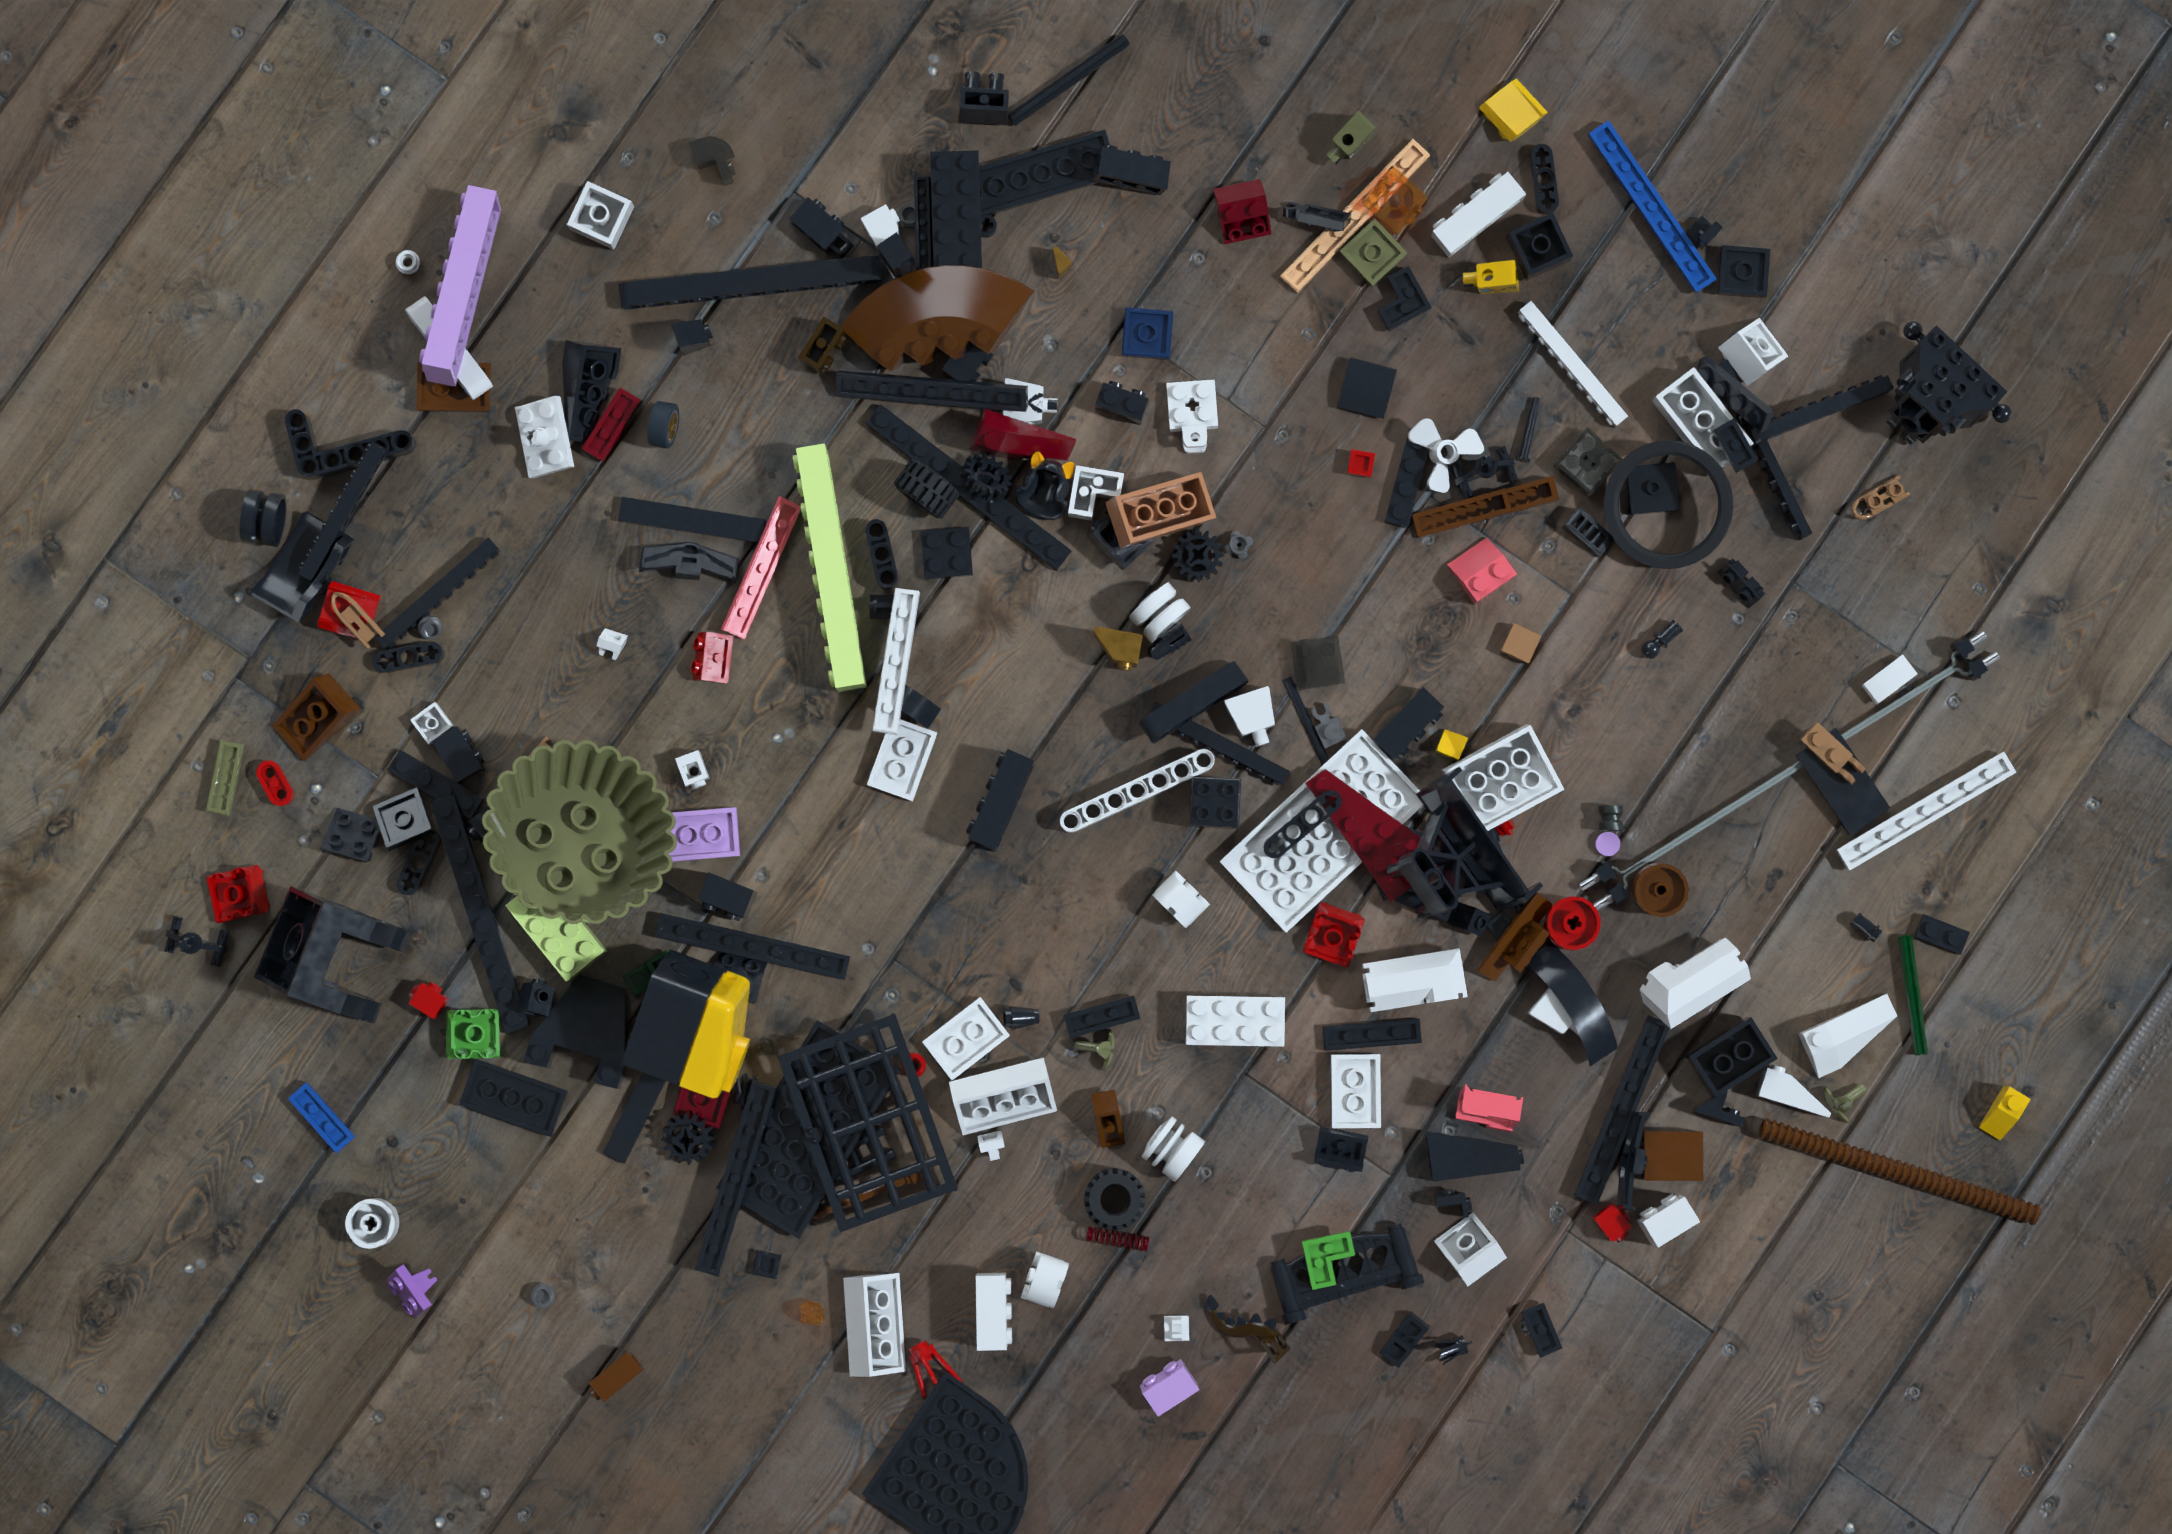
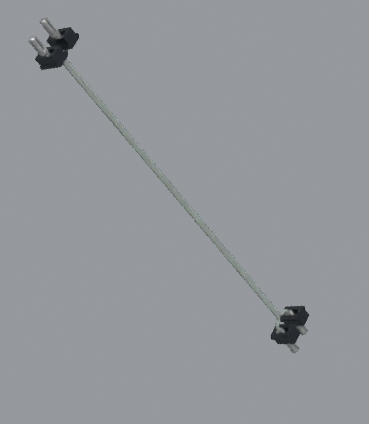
[1579,631,2000,910]

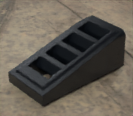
[1562,507,1614,558]

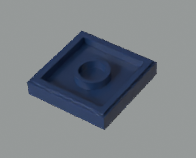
[1122,307,1173,360]

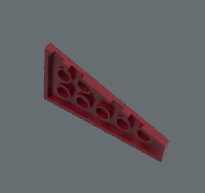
[1305,769,1441,902]

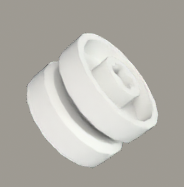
[1129,582,1191,643]

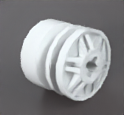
[1141,1116,1205,1182]

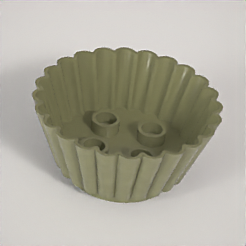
[482,740,677,924]

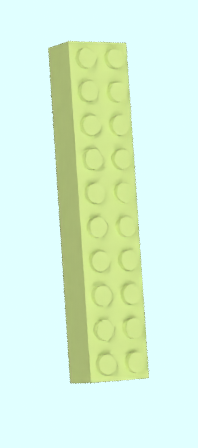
[793,443,867,692]

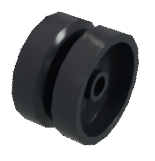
[239,489,287,547]

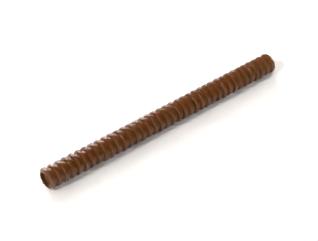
[1759,1117,2041,1225]

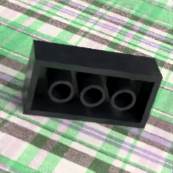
[966,749,1035,852]

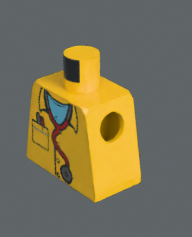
[1463,260,1519,294]

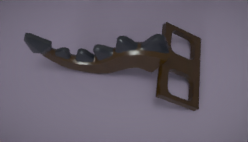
[1204,1295,1290,1364]

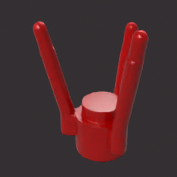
[909,1340,963,1398]

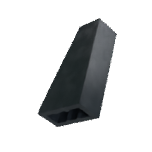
[1425,1132,1524,1182]

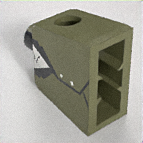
[1327,111,1378,165]

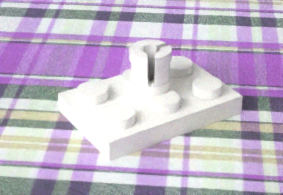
[515,396,574,478]

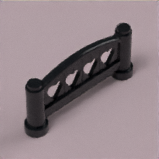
[1270,1223,1425,1325]

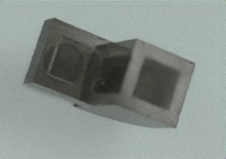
[689,136,736,186]

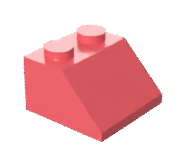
[1447,538,1517,605]

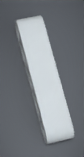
[405,296,493,400]

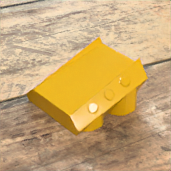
[1479,79,1548,142]

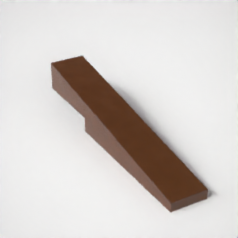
[1412,476,1560,538]

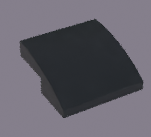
[1337,357,1397,419]

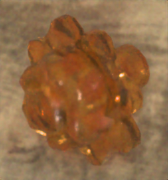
[799,1299,825,1326]

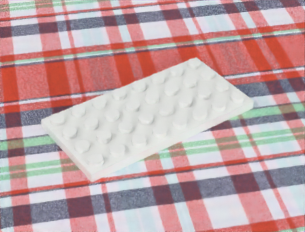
[1220,729,1423,933]

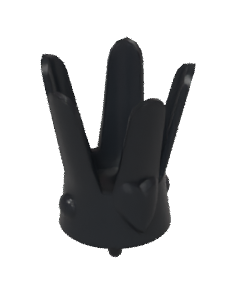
[733,1073,758,1111]
[1434,1335,1472,1365]

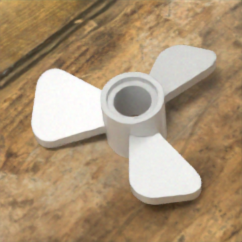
[1408,419,1484,493]

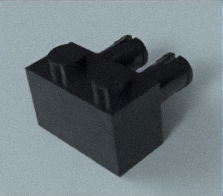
[958,71,1009,125]

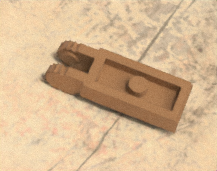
[1800,722,1865,785]

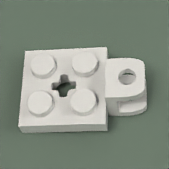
[1166,380,1218,454]

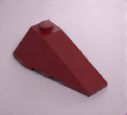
[969,409,1076,461]

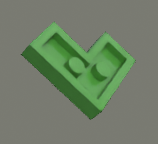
[1301,1231,1355,1290]

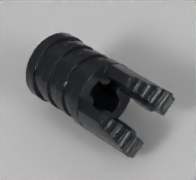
[1147,623,1192,660]

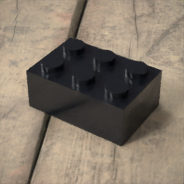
[1685,1017,1778,1098]

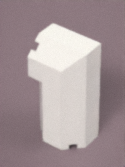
[1640,938,1751,1029]
[1362,948,1468,1012]

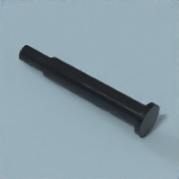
[1516,397,1540,463]

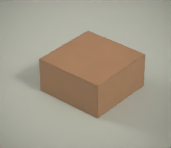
[1500,623,1541,664]

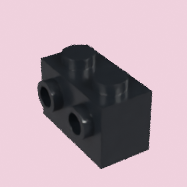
[1095,381,1149,425]

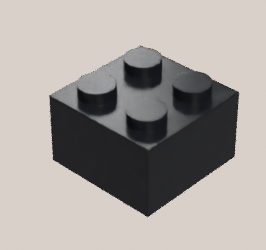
[1506,212,1573,281]
[698,872,758,921]

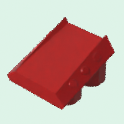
[318,581,381,639]
[207,865,270,923]
[1303,903,1365,968]

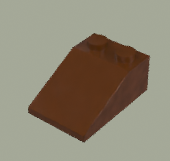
[272,673,361,762]

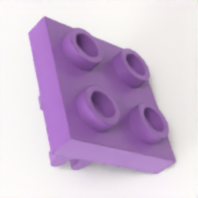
[387,1264,437,1319]

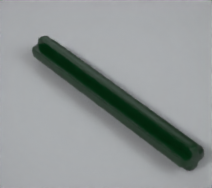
[1898,935,1928,1056]

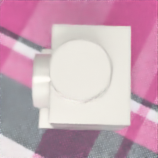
[675,750,710,789]

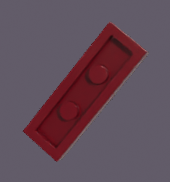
[582,387,641,462]

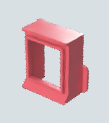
[1455,1084,1523,1132]

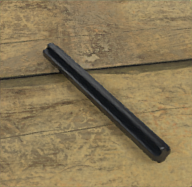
[1008,34,1130,126]

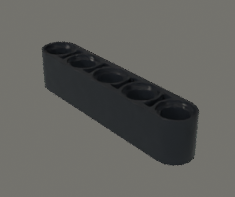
[1139,661,1249,744]

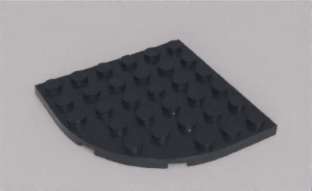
[862,1371,1028,1534]

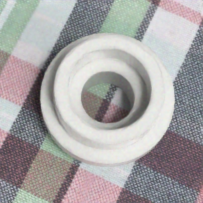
[396,250,420,275]

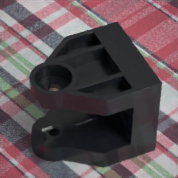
[254,886,411,1024]

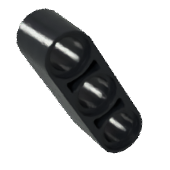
[865,519,899,590]

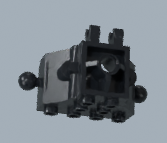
[1886,321,2012,445]

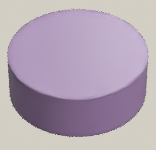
[1595,832,1620,856]

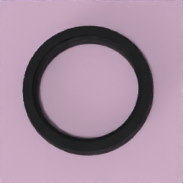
[1604,440,1733,569]

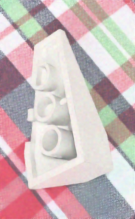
[1798,994,1897,1078]

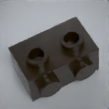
[798,317,847,374]

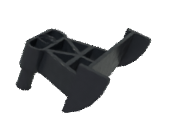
[1387,766,1543,919]

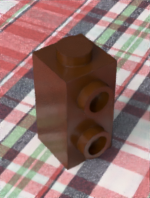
[589,1350,644,1402]

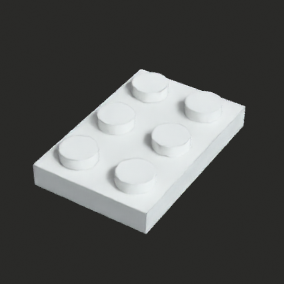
[867,719,938,802]
[923,997,1010,1080]
[1331,1054,1381,1128]

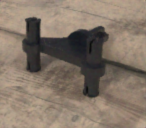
[1451,446,1519,500]
[164,915,230,967]

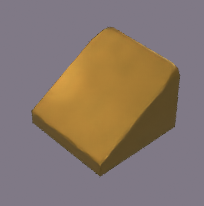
[1053,246,1072,279]

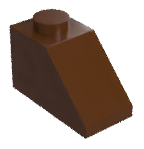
[1091,1090,1125,1148]

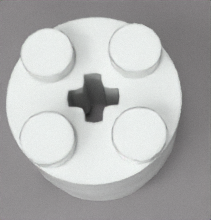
[1152,870,1210,928]
[345,1198,399,1249]
[1021,1251,1069,1309]

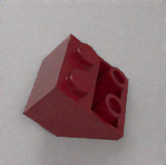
[1213,179,1271,244]

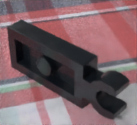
[1283,202,1351,232]

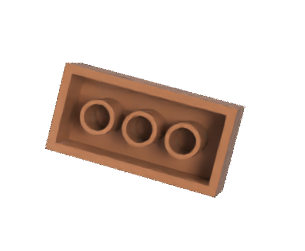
[1105,472,1216,549]

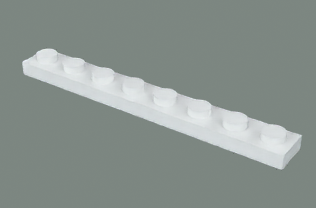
[1836,752,2016,871]

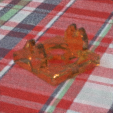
[1361,166,1428,235]

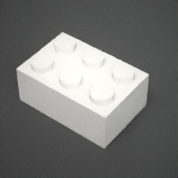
[976,1273,1012,1351]

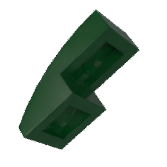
[622,950,668,997]

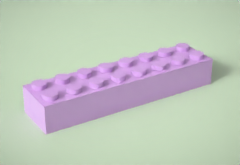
[419,185,501,387]

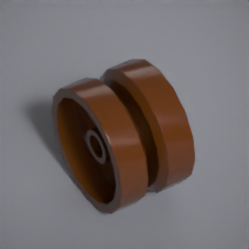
[1631,862,1689,917]

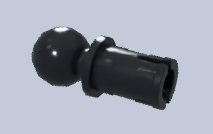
[1641,620,1683,659]

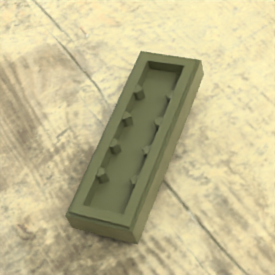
[205,740,245,816]

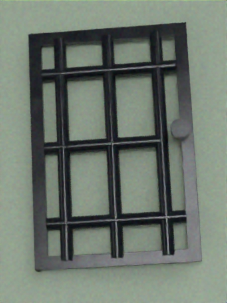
[777,1013,958,1233]

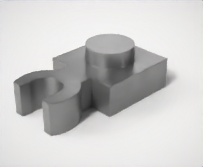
[1311,703,1347,749]

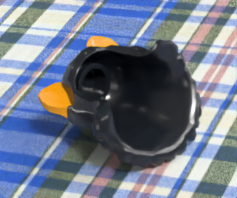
[1014,452,1075,520]

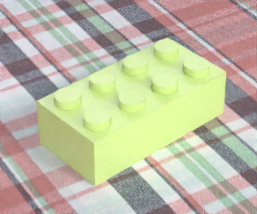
[505,896,608,982]

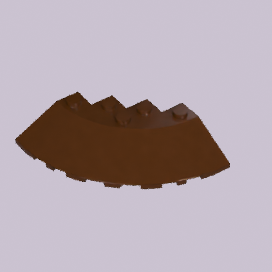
[841,265,1034,371]

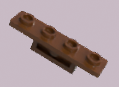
[1477,892,1552,981]

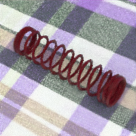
[1086,1226,1150,1252]

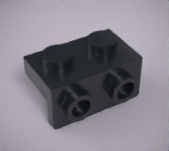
[1314,1126,1368,1172]

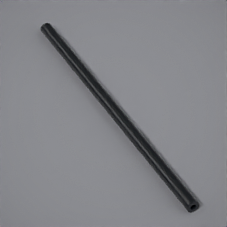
[1283,677,1388,901]

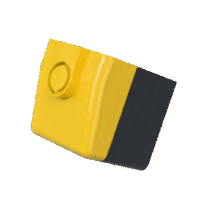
[621,949,750,1098]

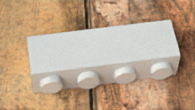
[1431,172,1526,258]

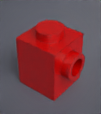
[409,981,450,1019]
[1592,1203,1632,1243]

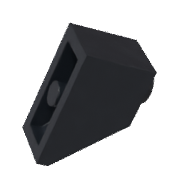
[671,319,713,356]

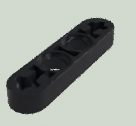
[1263,790,1343,858]

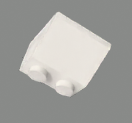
[1718,318,1788,386]
[1434,1212,1507,1286]

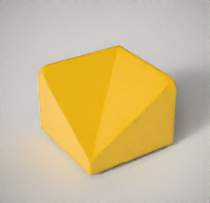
[1435,729,1468,761]

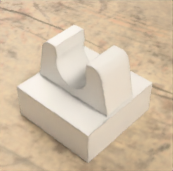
[597,628,628,660]
[978,1130,1005,1161]
[1164,1315,1189,1341]

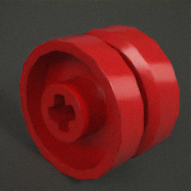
[1544,896,1601,951]

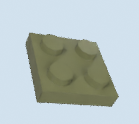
[1339,219,1408,287]

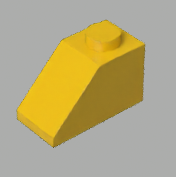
[1978,1086,2031,1141]

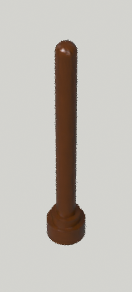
[813,1172,924,1220]

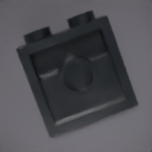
[1087,509,1157,570]

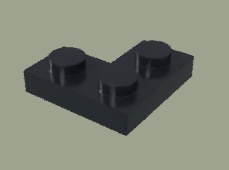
[1377,266,1432,332]

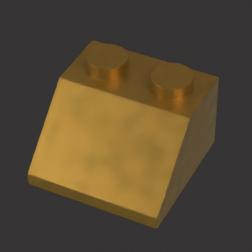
[1094,626,1143,671]

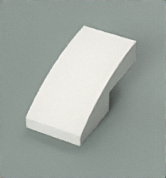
[1861,655,1917,705]

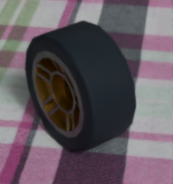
[647,401,679,449]

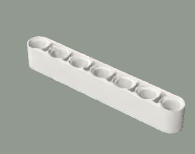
[1060,749,1215,833]

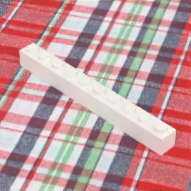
[1518,301,1628,428]

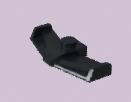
[639,542,739,583]
[1617,1111,1651,1211]

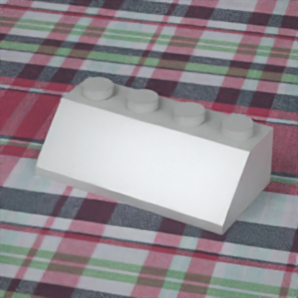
[949,1058,1057,1135]
[843,1273,906,1377]

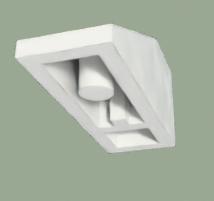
[861,204,900,279]
[1755,1064,1831,1118]

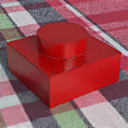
[1347,449,1375,478]

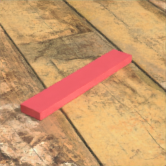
[721,497,801,639]

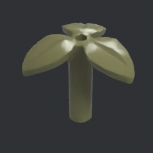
[1074,1029,1115,1071]
[1824,1084,1866,1123]

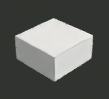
[411,702,454,745]

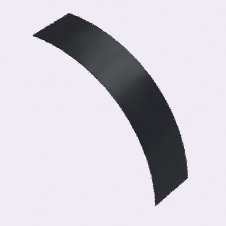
[1528,943,1618,1066]

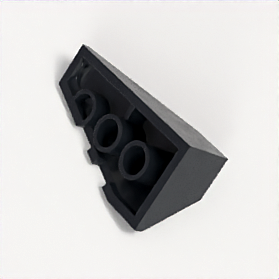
[562,340,622,442]

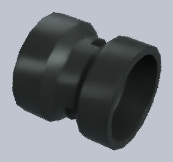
[1599,805,1623,831]

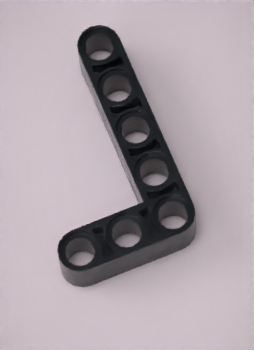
[285,409,416,480]

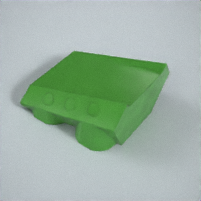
[445,1009,500,1059]

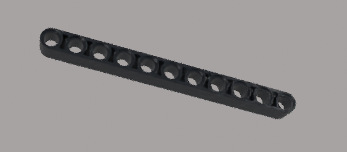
[618,256,882,310]

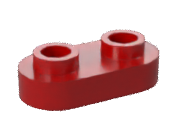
[256,760,294,806]

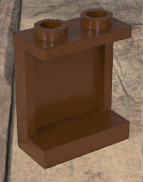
[1638,1131,1703,1181]

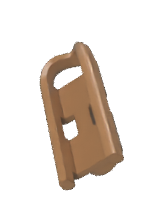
[1851,475,1911,520]
[331,592,385,649]

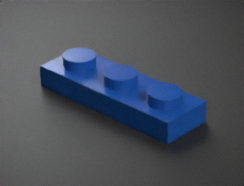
[288,1082,356,1153]

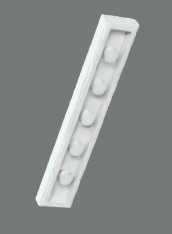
[872,588,920,735]

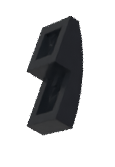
[1379,1311,1430,1368]

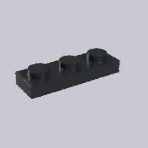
[1064,995,1141,1038]

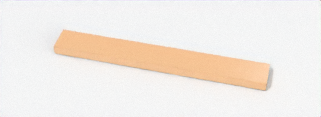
[1280,139,1430,294]

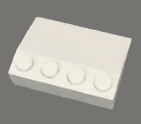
[1441,724,1564,831]

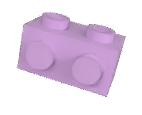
[1140,1359,1199,1417]

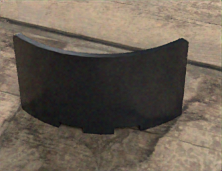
[250,511,354,623]

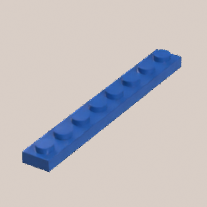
[1588,120,1716,294]

